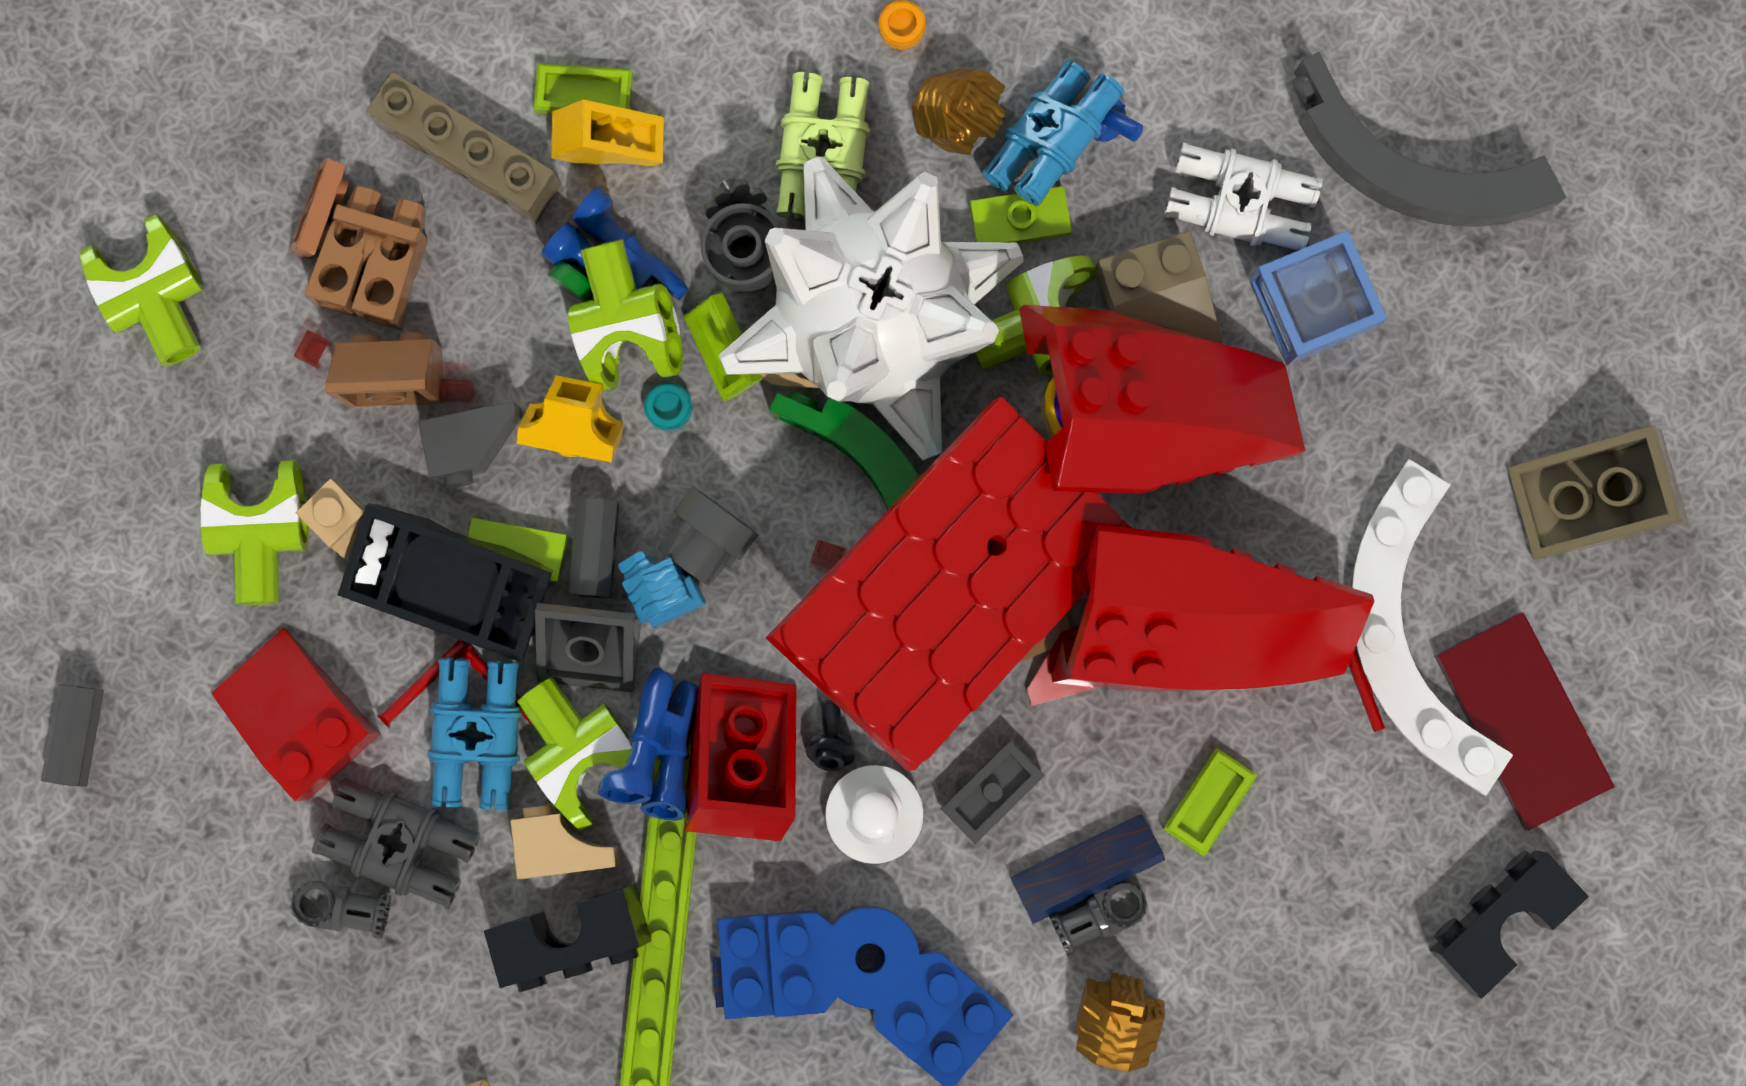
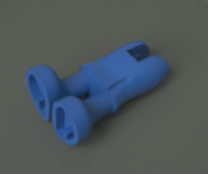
[542,186,689,301]
[598,668,699,821]

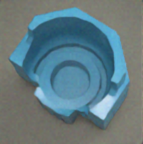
[618,551,706,628]

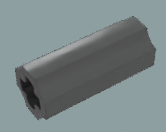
[569,497,619,599]
[41,684,104,787]

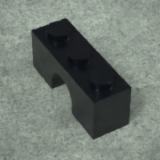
[1429,850,1589,999]
[484,884,651,992]

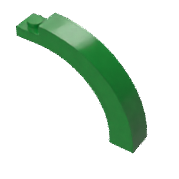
[769,391,919,510]

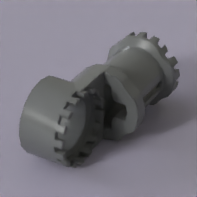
[1049,880,1148,956]
[290,881,391,939]

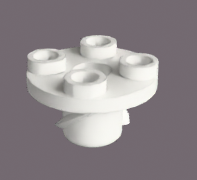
[826,765,923,864]

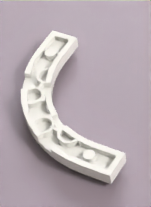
[1352,459,1513,796]

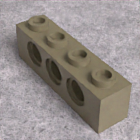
[366,71,562,224]

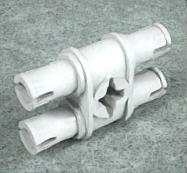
[1163,142,1323,251]

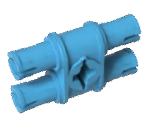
[982,60,1125,207]
[427,658,522,810]

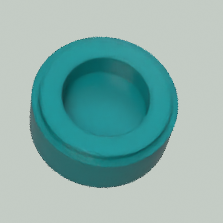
[644,382,693,431]

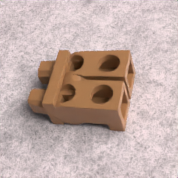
[304,185,428,331]

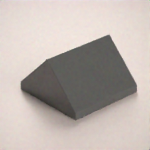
[535,603,641,692]

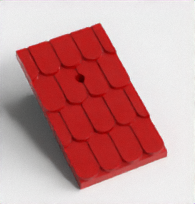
[765,397,1133,771]

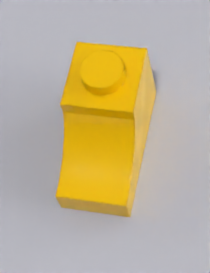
[551,99,664,166]

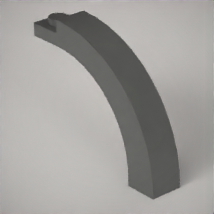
[1293,52,1567,227]

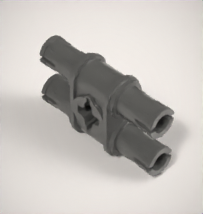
[312,778,481,909]

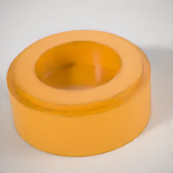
[879,0,926,50]

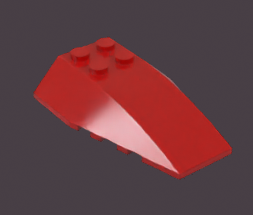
[1019,304,1306,494]
[1051,525,1375,692]

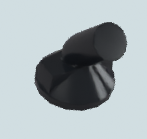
[806,700,855,771]

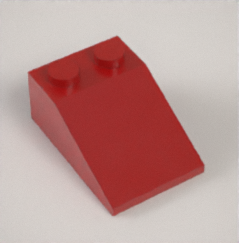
[211,628,381,801]
[685,673,796,842]

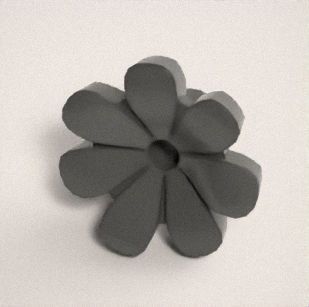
[705,179,767,219]

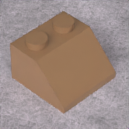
[325,332,443,408]

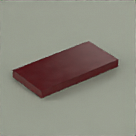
[1434,612,1615,831]

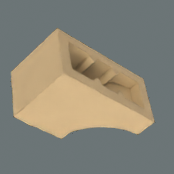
[295,478,365,562]
[510,805,621,880]

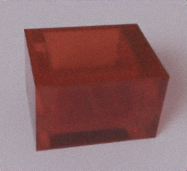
[294,330,332,369]
[440,379,475,403]
[810,540,847,570]

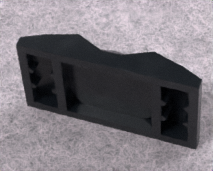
[338,503,553,662]

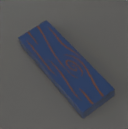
[1010,814,1165,924]

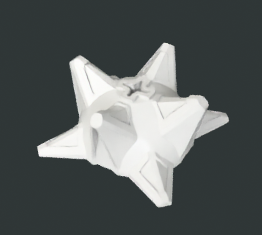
[718,157,1024,461]

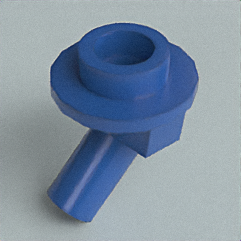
[1093,100,1143,142]

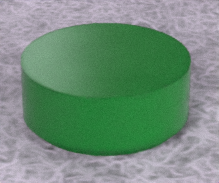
[547,261,593,302]

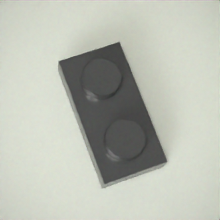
[940,740,1045,844]

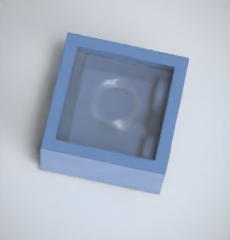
[1249,230,1387,366]

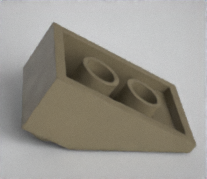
[1095,230,1222,343]
[1508,426,1688,560]

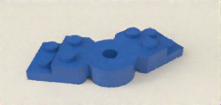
[718,906,1013,1086]

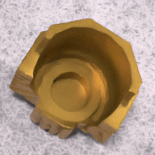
[912,68,1006,155]
[1076,973,1165,1072]

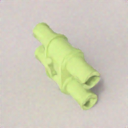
[775,72,871,220]

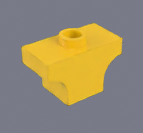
[517,375,624,463]

